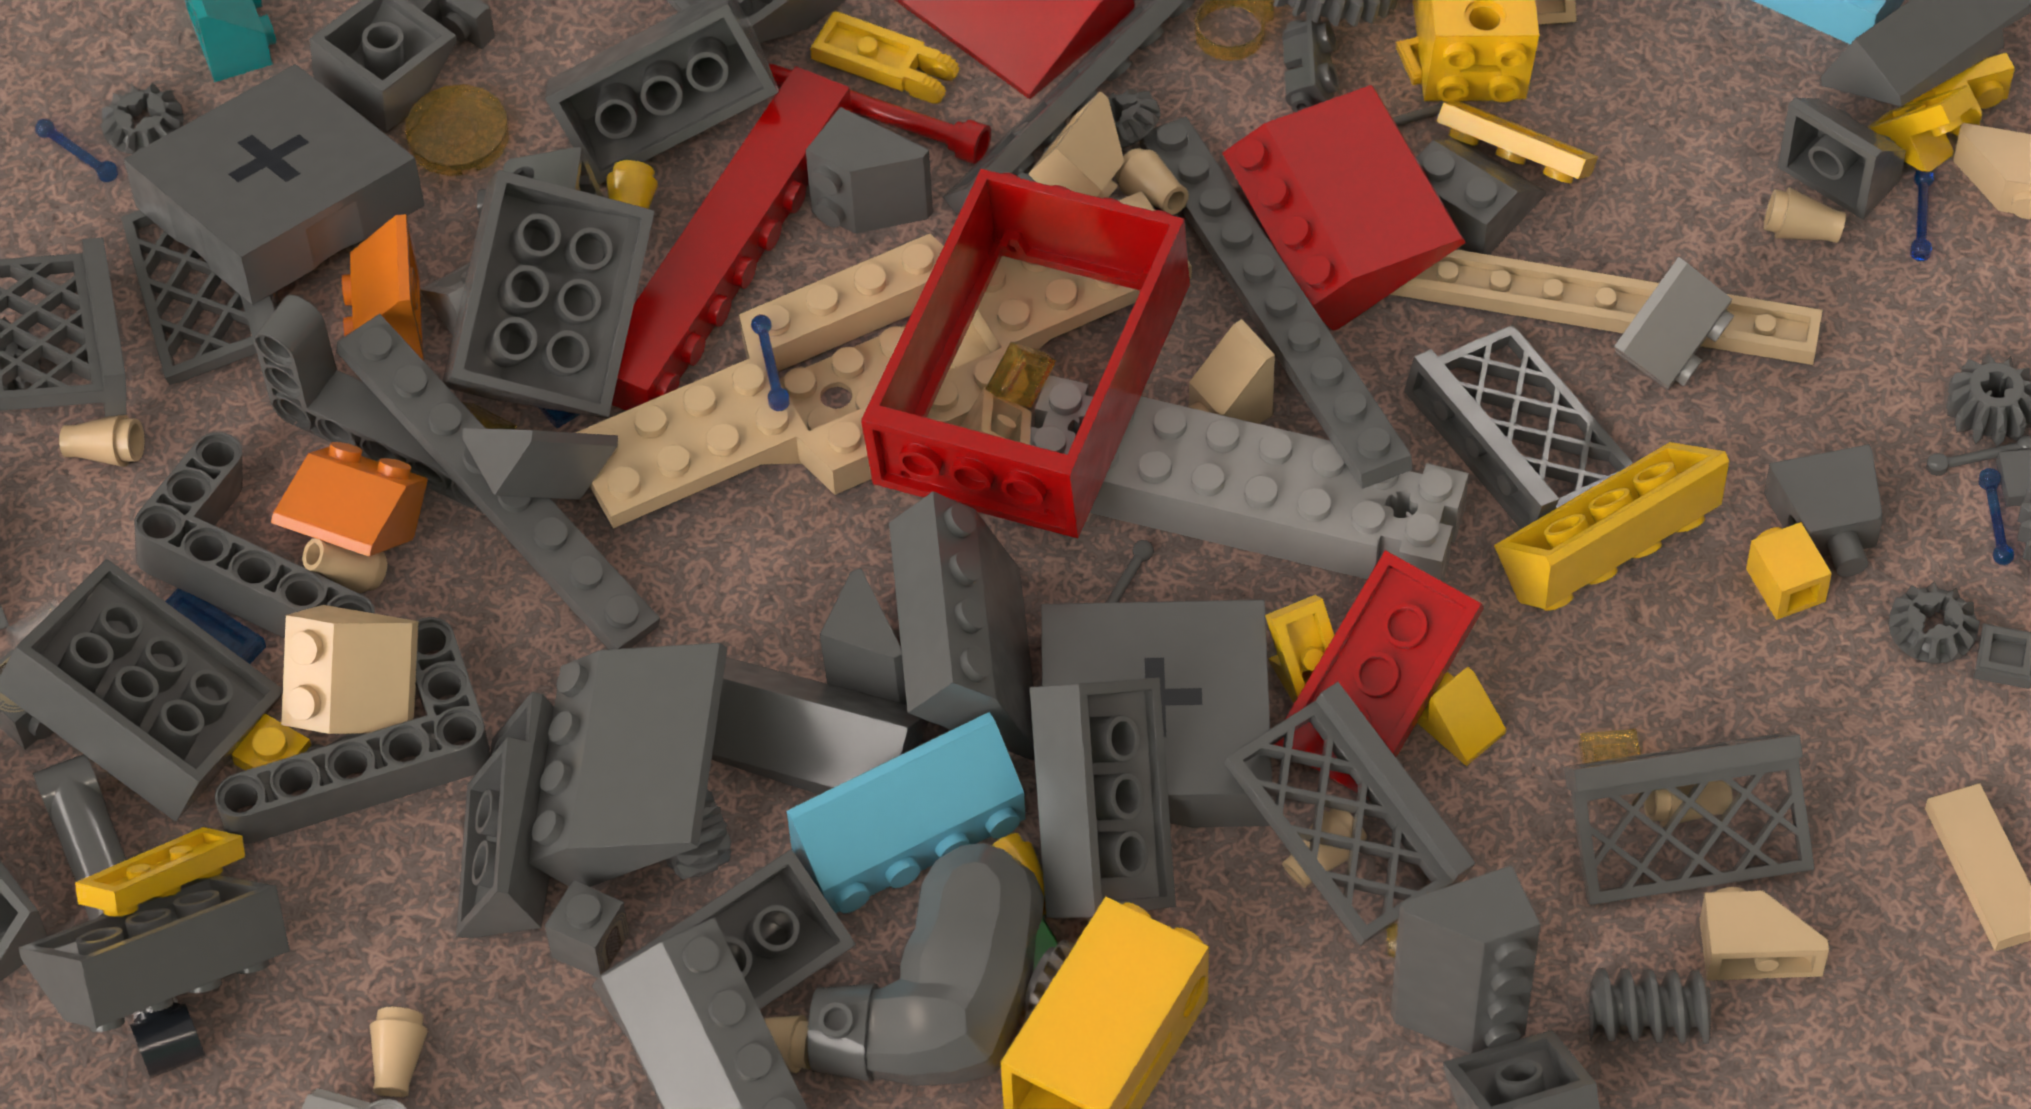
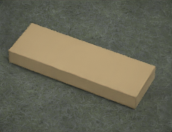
[1925,783,2031,951]

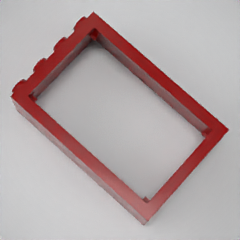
[861,169,1190,539]

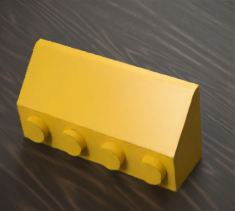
[1494,442,1729,611]

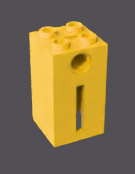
[1413,0,1539,102]
[1001,896,1209,1109]

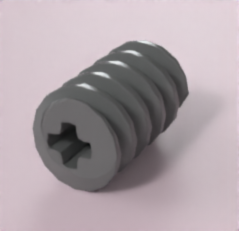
[1588,968,1711,1044]

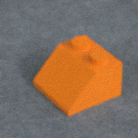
[342,214,424,361]
[271,442,428,557]

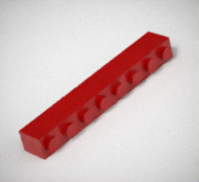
[611,66,855,411]

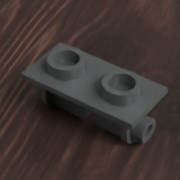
[1282,12,1340,112]

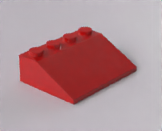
[895,0,1135,100]
[1222,85,1466,331]

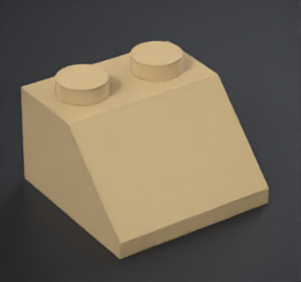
[281,605,418,734]

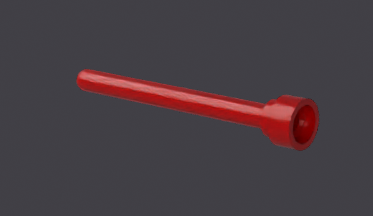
[768,64,992,164]

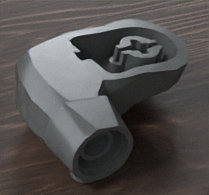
[808,843,1044,1086]

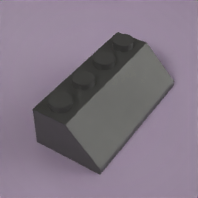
[545,0,778,185]
[1030,677,1176,918]
[592,849,856,1038]
[1390,865,1541,1053]
[19,875,290,1032]
[600,918,807,1109]

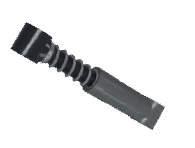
[32,754,206,1078]

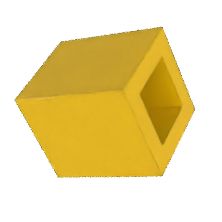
[1746,522,1832,620]

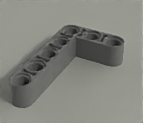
[254,295,484,514]
[134,432,375,638]
[215,617,490,844]

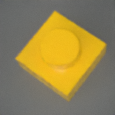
[231,714,312,771]

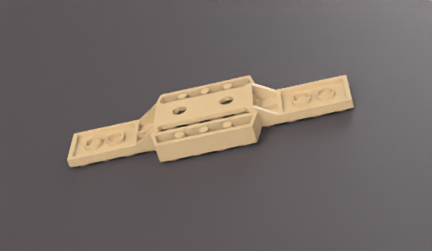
[576,191,1192,528]

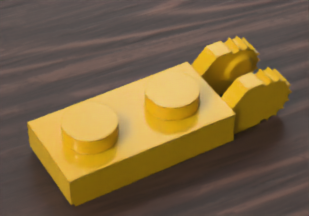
[810,11,960,104]

